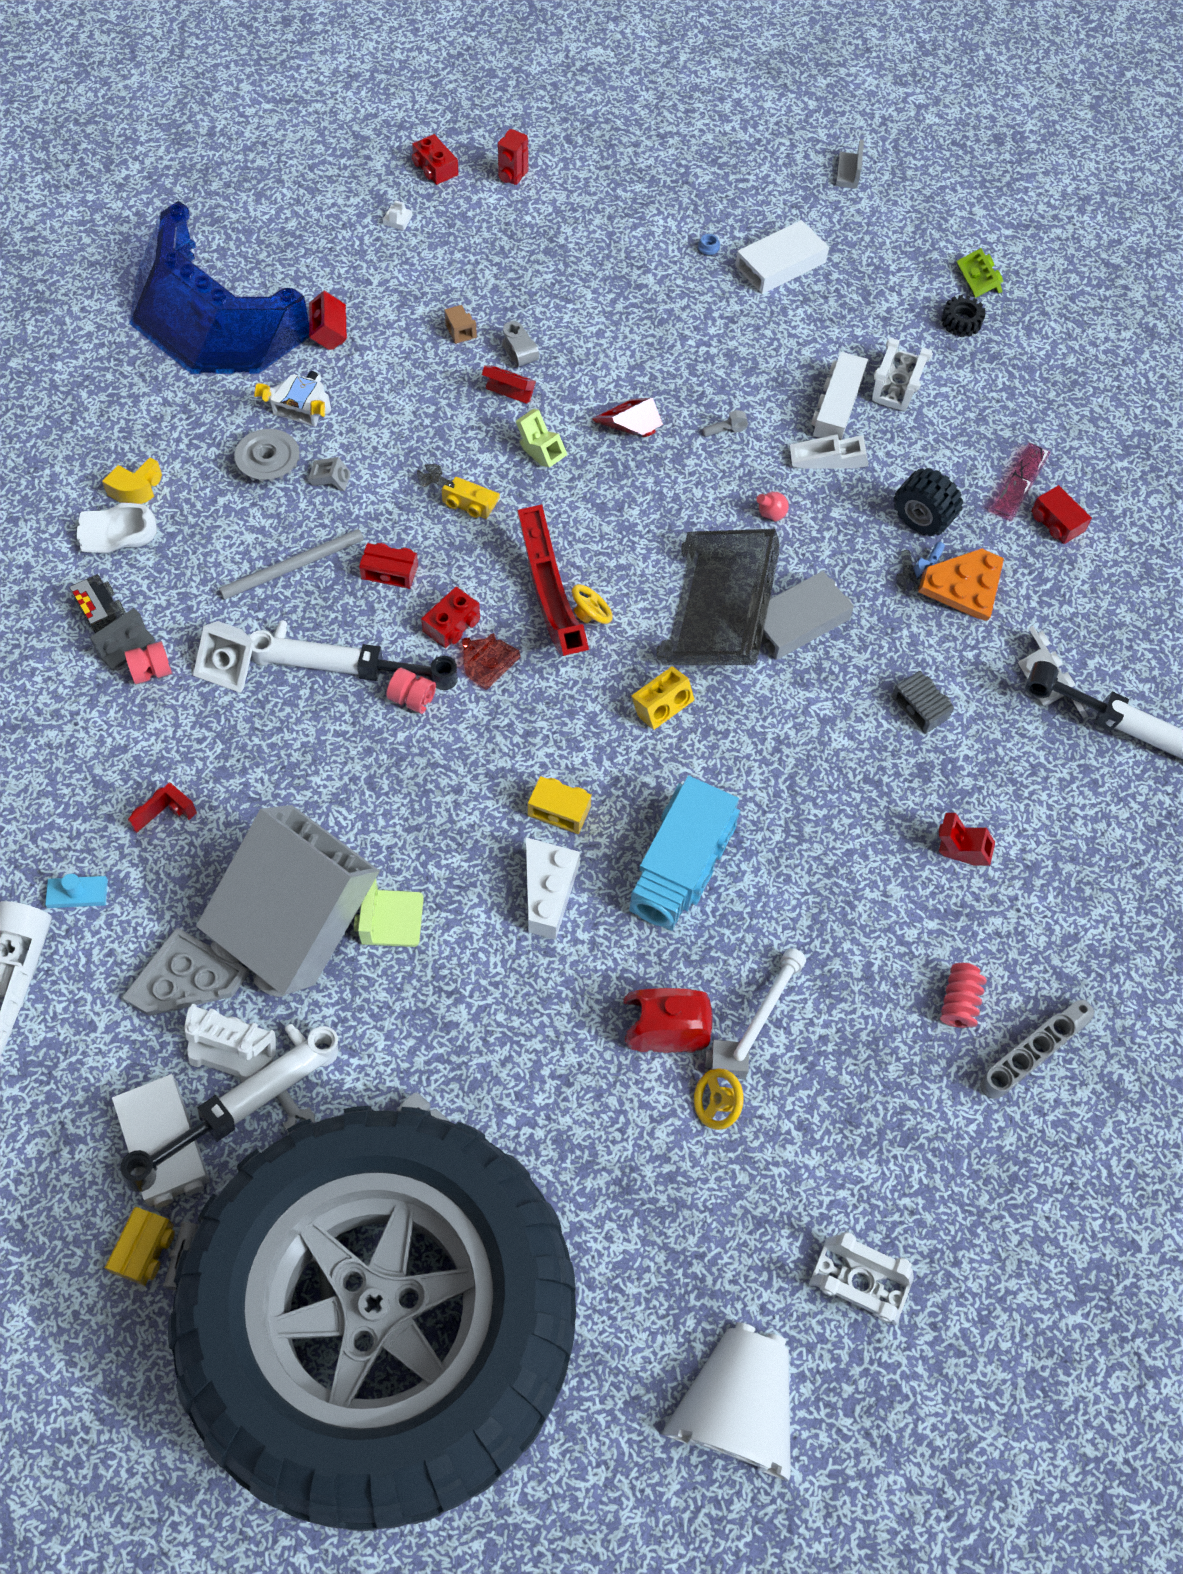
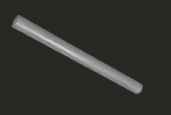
[219,529,364,600]

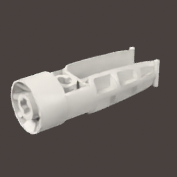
[0,901,52,1062]

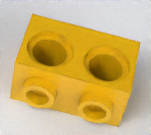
[631,666,695,730]

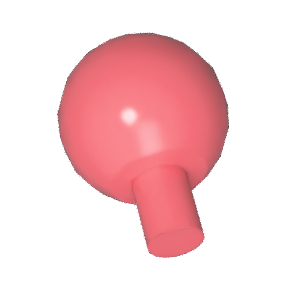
[756,491,789,522]

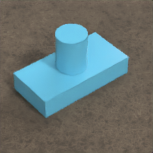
[45,874,108,908]

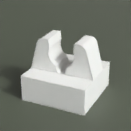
[383,200,412,230]

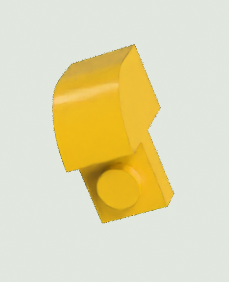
[102,457,162,504]

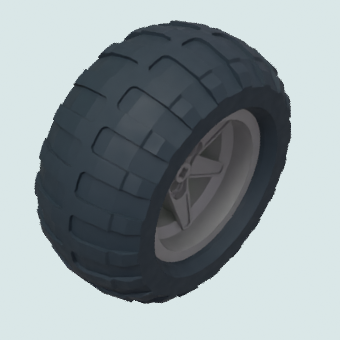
[168,1106,576,1531]

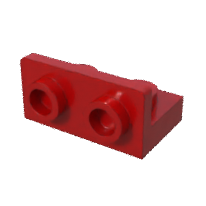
[481,365,536,404]

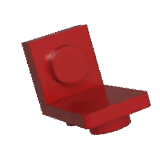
[128,782,197,833]

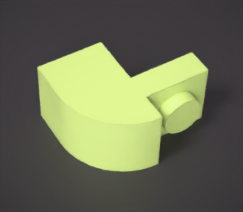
[515,409,567,467]

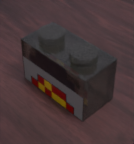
[69,574,126,634]

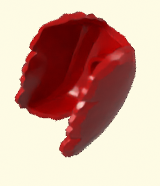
[623,988,713,1053]

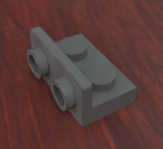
[90,608,155,670]

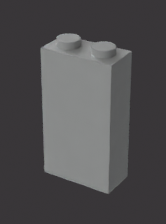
[746,571,854,660]

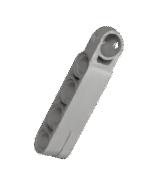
[980,1000,1095,1099]

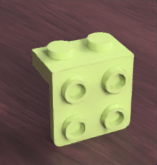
[354,879,424,947]

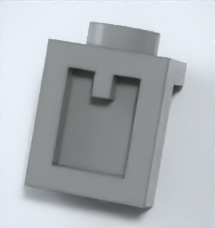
[308,457,351,491]

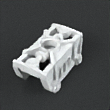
[872,338,933,411]
[184,1004,276,1082]
[809,1232,914,1326]

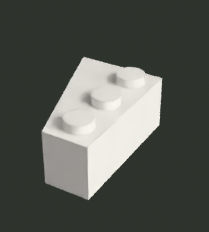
[526,838,580,940]

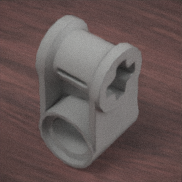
[502,321,539,368]

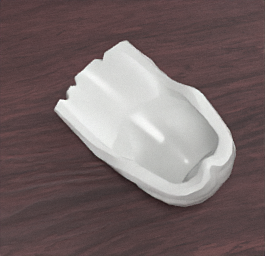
[77,503,157,554]

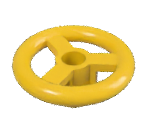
[572,584,613,624]
[694,1068,744,1130]

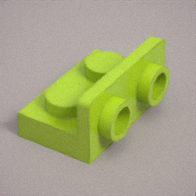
[956,248,1004,298]

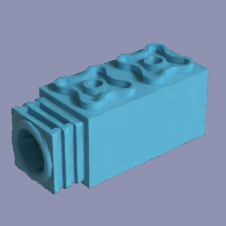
[629,775,741,931]

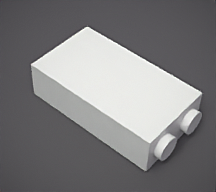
[735,220,829,294]
[112,1074,210,1208]

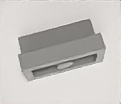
[836,140,864,189]

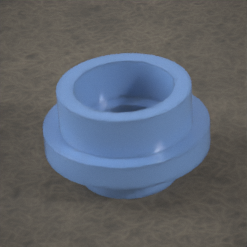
[698,234,720,255]

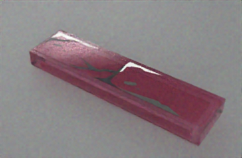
[989,442,1051,522]

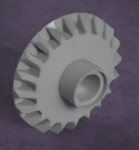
[234,429,300,483]

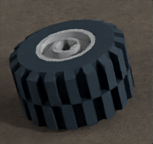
[893,468,963,536]

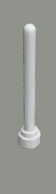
[733,948,806,1061]

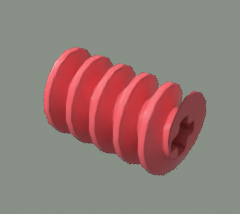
[939,963,987,1028]

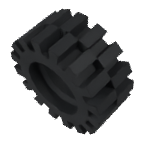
[941,295,986,337]

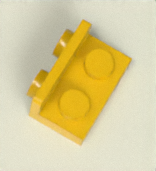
[441,476,500,519]

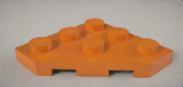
[918,548,1004,621]

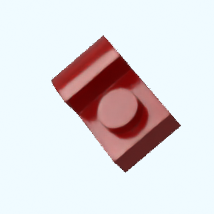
[939,813,996,866]

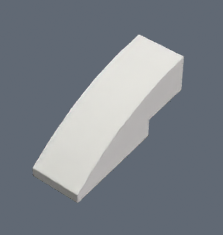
[790,434,869,469]

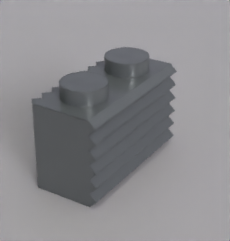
[891,671,954,734]

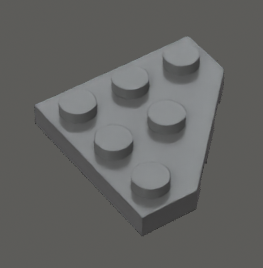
[122,927,250,1016]

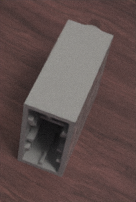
[196,805,380,997]

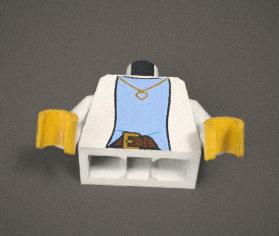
[254,371,331,427]

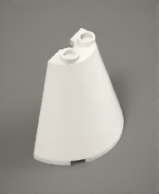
[662,1322,791,1482]

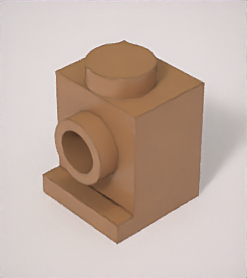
[444,305,477,344]

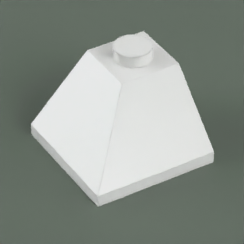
[193,621,254,693]

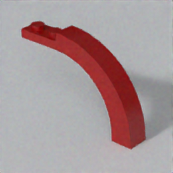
[517,504,589,656]

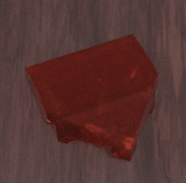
[462,633,521,690]

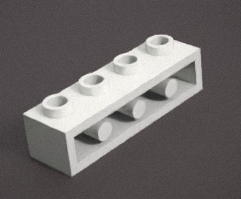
[811,352,868,440]

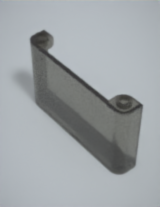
[656,529,780,666]

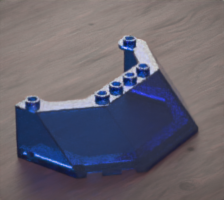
[130,201,309,374]

